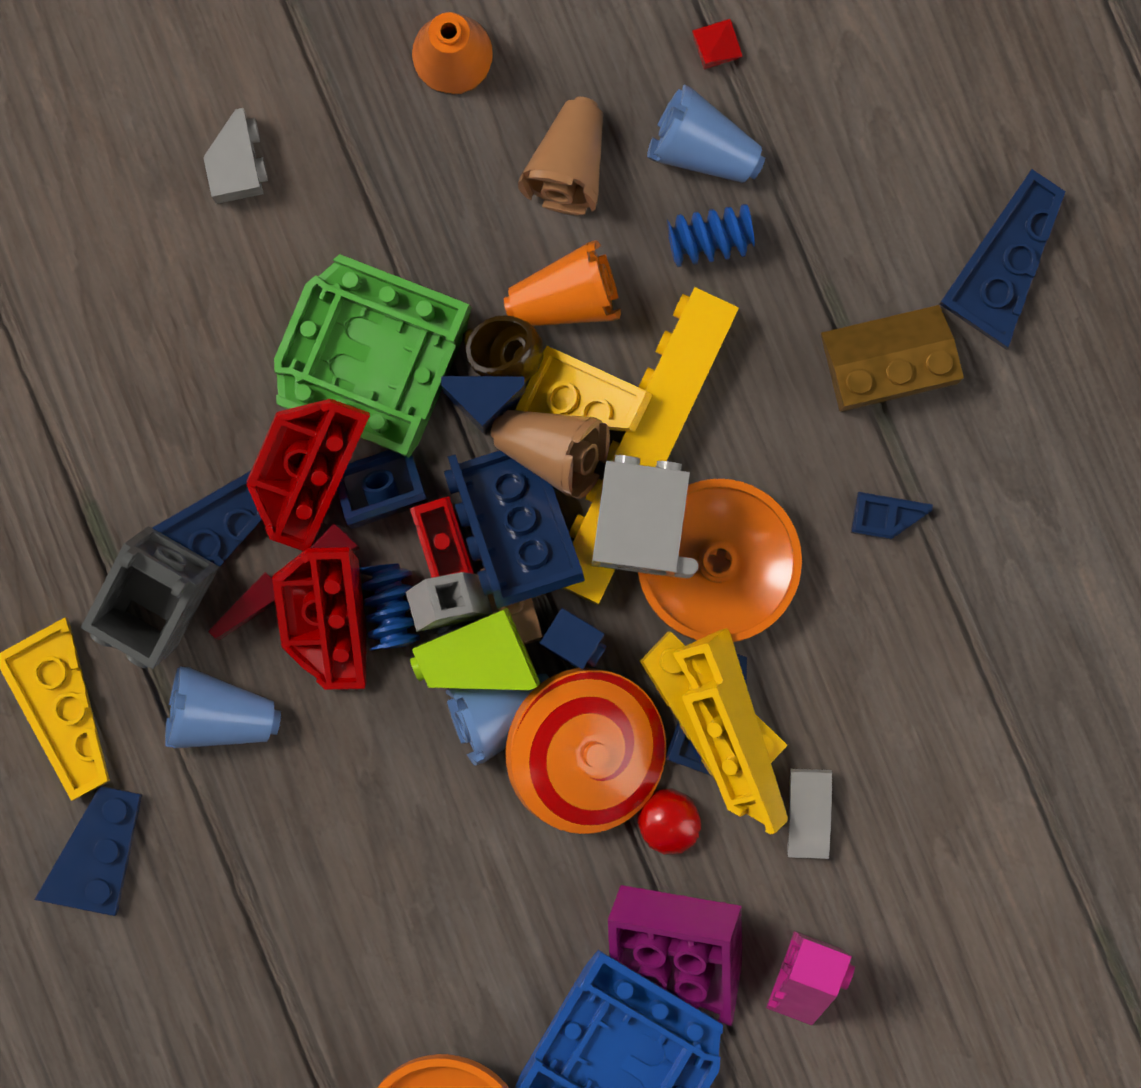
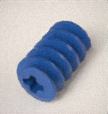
[667,204,755,267]
[360,563,420,651]

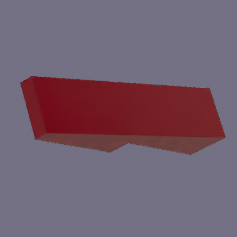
[208,524,360,640]

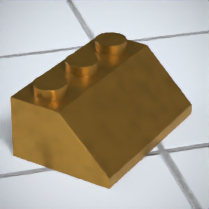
[820,305,964,412]

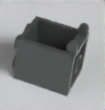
[81,526,219,669]

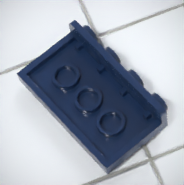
[443,450,585,609]

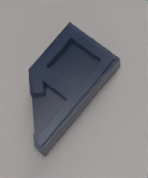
[851,492,933,540]

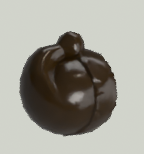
[462,315,543,382]

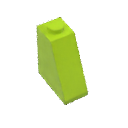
[410,607,541,690]

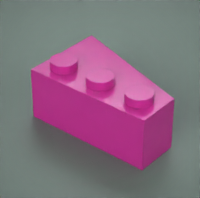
[766,931,855,1025]

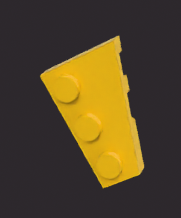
[515,346,653,432]

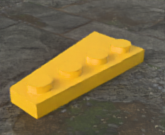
[0,617,110,801]

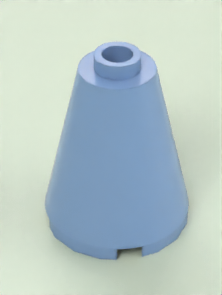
[647,85,765,183]
[165,666,281,748]
[446,673,549,766]

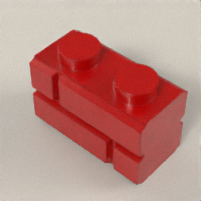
[410,496,474,578]

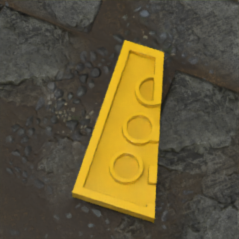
[640,631,787,781]

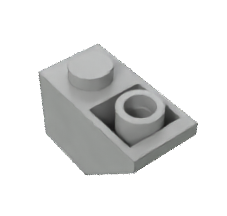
[203,108,268,204]
[406,572,493,632]

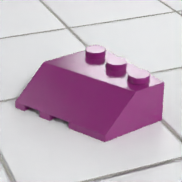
[608,885,742,1026]

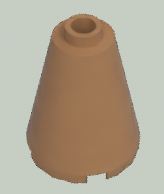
[518,97,603,215]
[491,410,610,499]

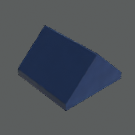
[441,376,525,435]
[337,450,428,529]

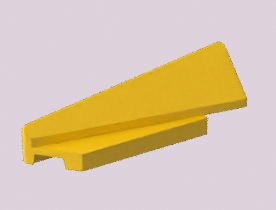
[673,628,788,835]

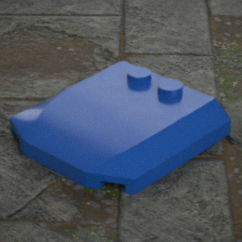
[515,949,723,1088]

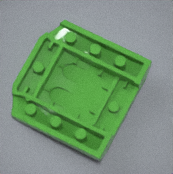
[274,254,472,458]

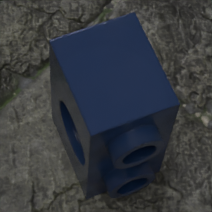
[540,608,607,670]

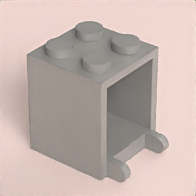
[592,455,698,578]

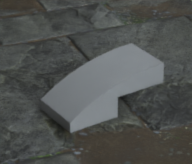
[787,769,832,859]

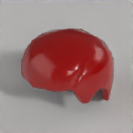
[637,788,701,855]

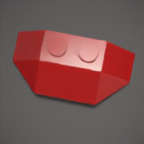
[246,399,370,551]
[272,547,366,690]

